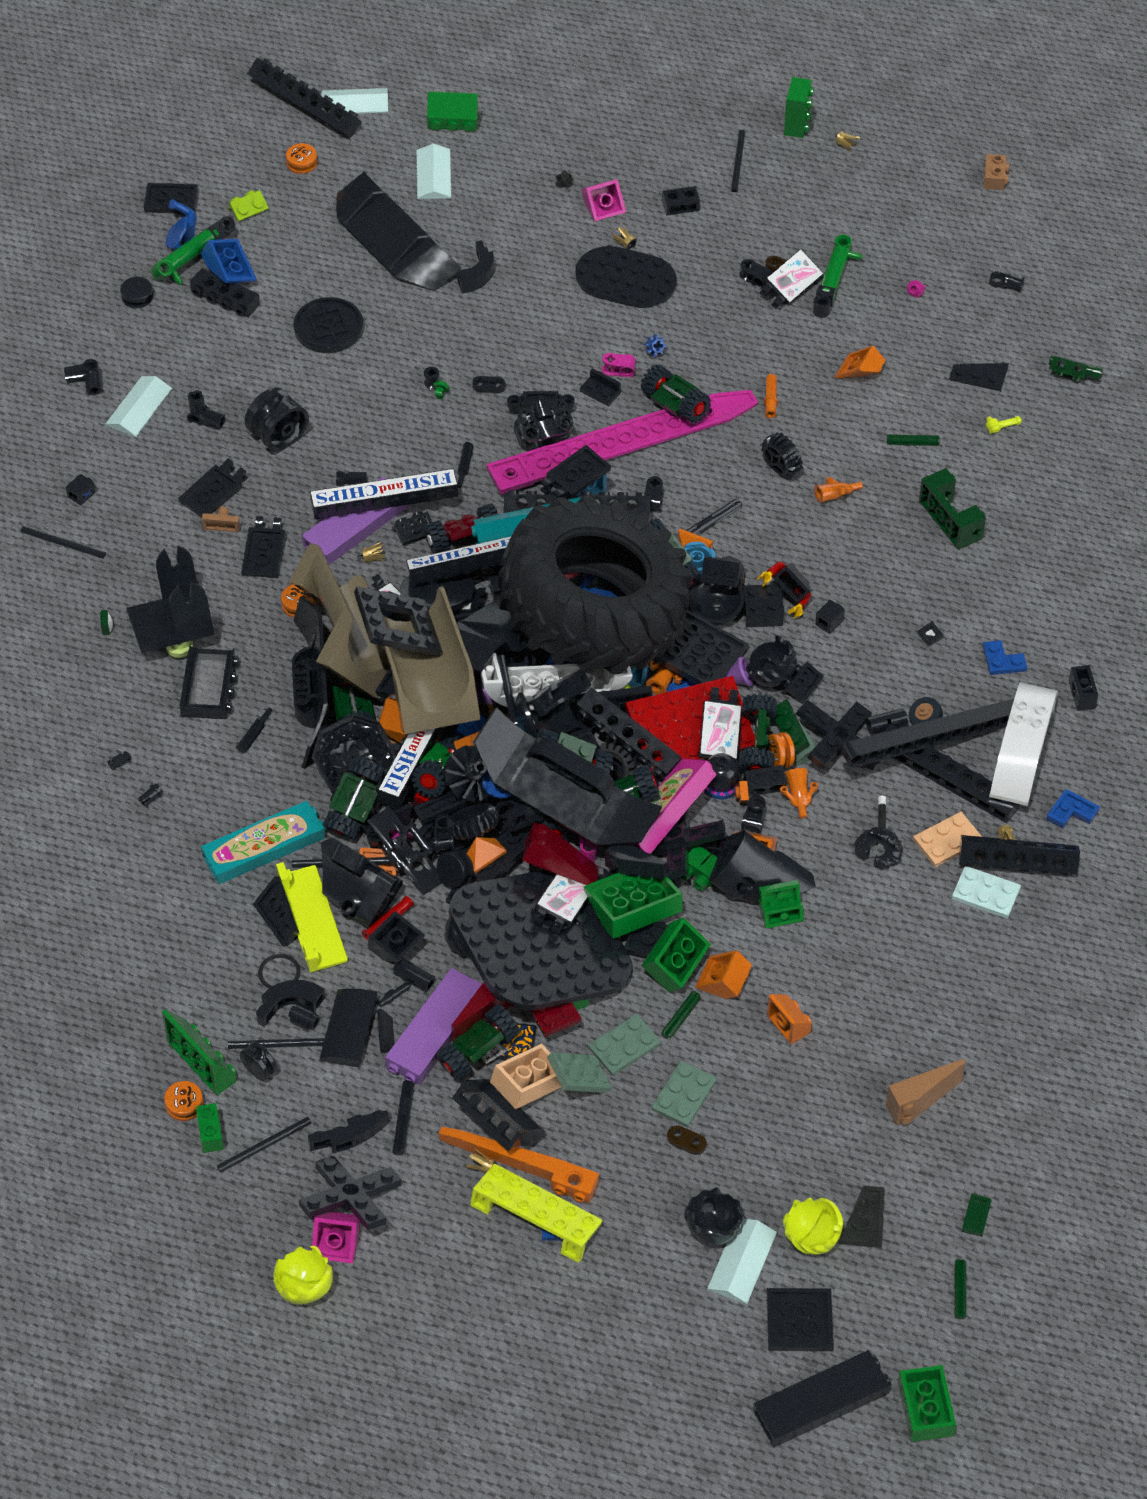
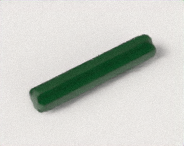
[886,434,940,446]
[661,991,701,1040]
[954,1259,967,1320]

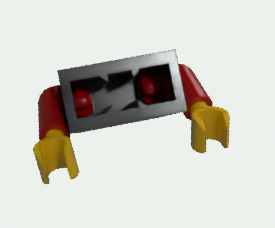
[757,561,811,619]

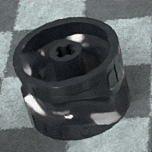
[244,387,309,452]

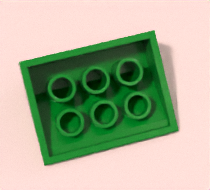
[584,873,683,939]
[162,1009,236,1096]

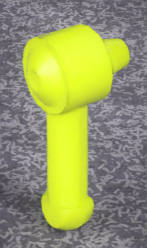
[986,416,1022,434]

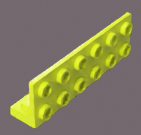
[276,862,348,972]
[470,1164,602,1263]

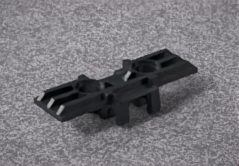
[367,807,442,895]

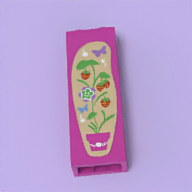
[631,759,716,854]

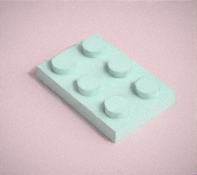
[952,866,1021,919]

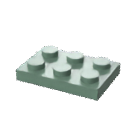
[588,1014,661,1076]
[547,1052,612,1093]
[651,1061,717,1128]

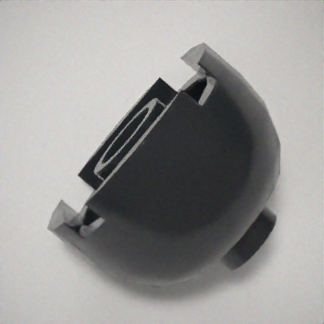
[706,753,741,792]

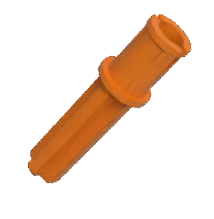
[764,373,778,418]

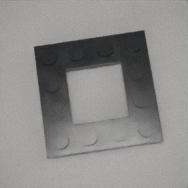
[354,587,442,656]

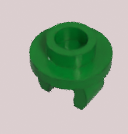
[432,381,450,399]

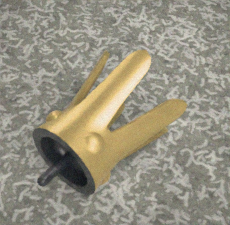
[835,131,860,153]
[612,227,637,249]
[357,542,385,562]
[997,825,1016,852]
[466,1148,496,1173]

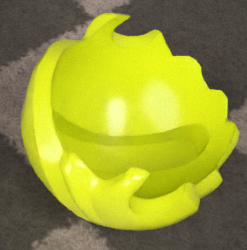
[783,1197,843,1254]
[273,1246,333,1305]

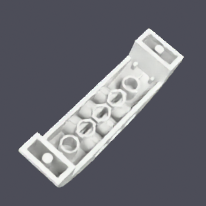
[480,653,632,710]
[989,682,1058,806]

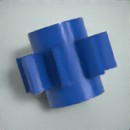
[643,334,667,357]

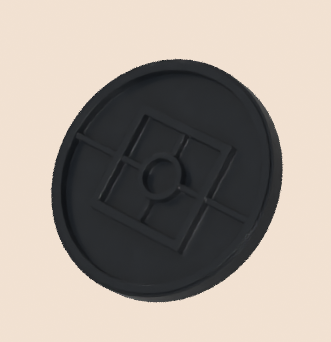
[293,297,364,353]
[400,574,475,612]

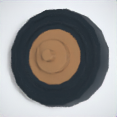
[908,697,943,725]

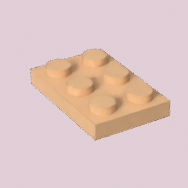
[913,812,982,867]

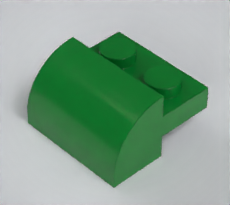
[758,880,804,929]

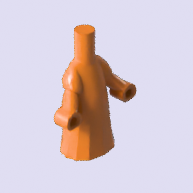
[814,477,863,503]
[646,660,683,695]
[780,768,818,819]

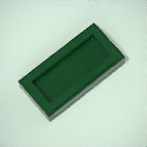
[961,1193,992,1237]

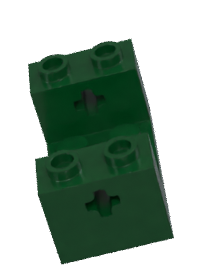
[919,468,986,550]

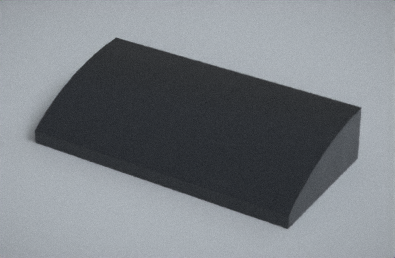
[319,988,378,1068]

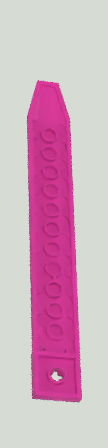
[486,390,758,495]

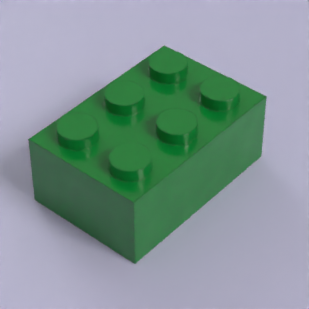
[784,77,814,138]
[641,917,711,992]
[898,1365,956,1442]

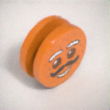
[286,143,317,174]
[281,584,316,618]
[766,732,795,768]
[164,1081,204,1121]

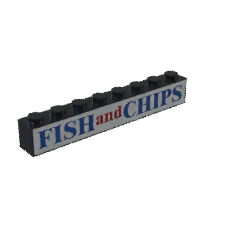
[310,468,458,520]
[406,536,511,586]
[376,727,443,809]

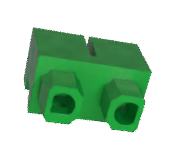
[680,845,718,892]

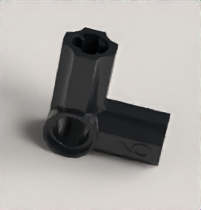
[64,359,102,395]
[187,390,226,429]

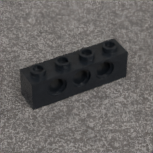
[190,268,260,318]

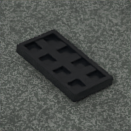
[576,686,652,722]

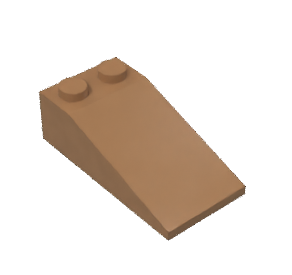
[886,1059,965,1125]

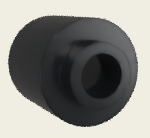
[288,1004,320,1030]

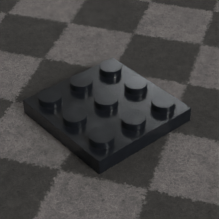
[766,1288,833,1351]

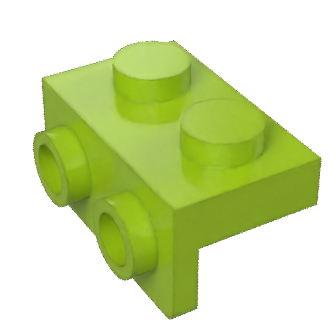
[227,190,269,222]

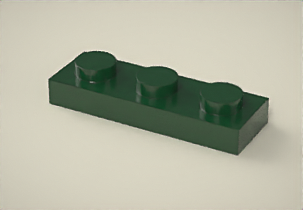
[774,699,810,754]

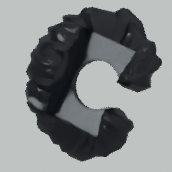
[854,827,903,870]

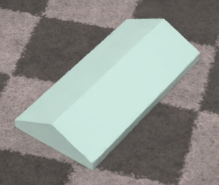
[321,88,388,113]
[417,144,451,199]
[105,376,172,437]
[707,1219,777,1304]

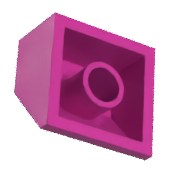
[581,179,626,221]
[312,1211,360,1264]

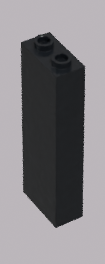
[753,1350,891,1448]

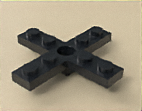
[795,700,881,771]
[651,809,726,879]
[299,1155,401,1230]

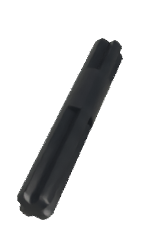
[686,499,742,535]
[392,1080,414,1155]

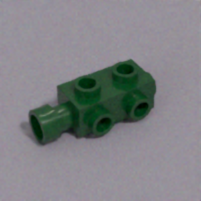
[1049,355,1103,382]

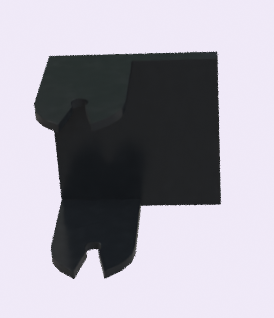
[126,545,215,653]

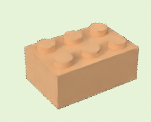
[490,1044,562,1109]

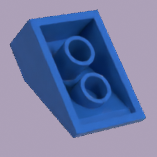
[201,239,257,283]

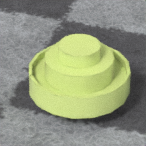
[165,641,193,658]

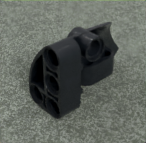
[709,830,816,906]
[321,838,403,928]

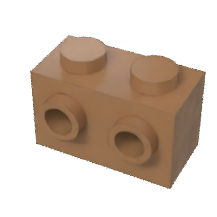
[983,154,1009,190]

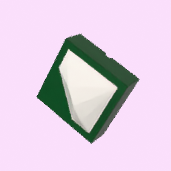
[100,610,113,635]

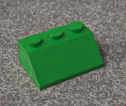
[427,91,479,131]

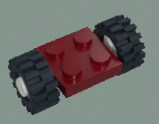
[424,503,499,554]

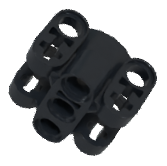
[513,398,574,451]

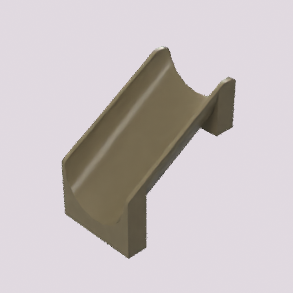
[289,543,390,698]
[376,586,480,734]

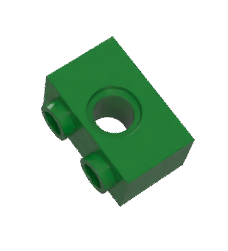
[196,1103,224,1153]

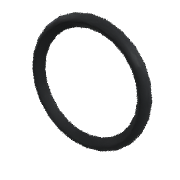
[258,954,301,988]

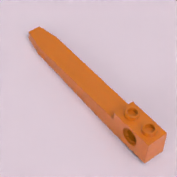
[439,1127,599,1203]

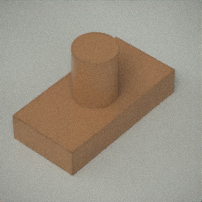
[202,507,240,532]

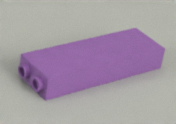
[302,477,408,565]
[385,968,482,1085]

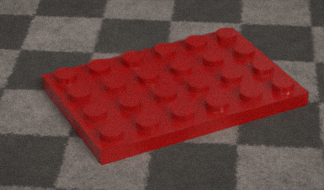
[625,676,755,774]

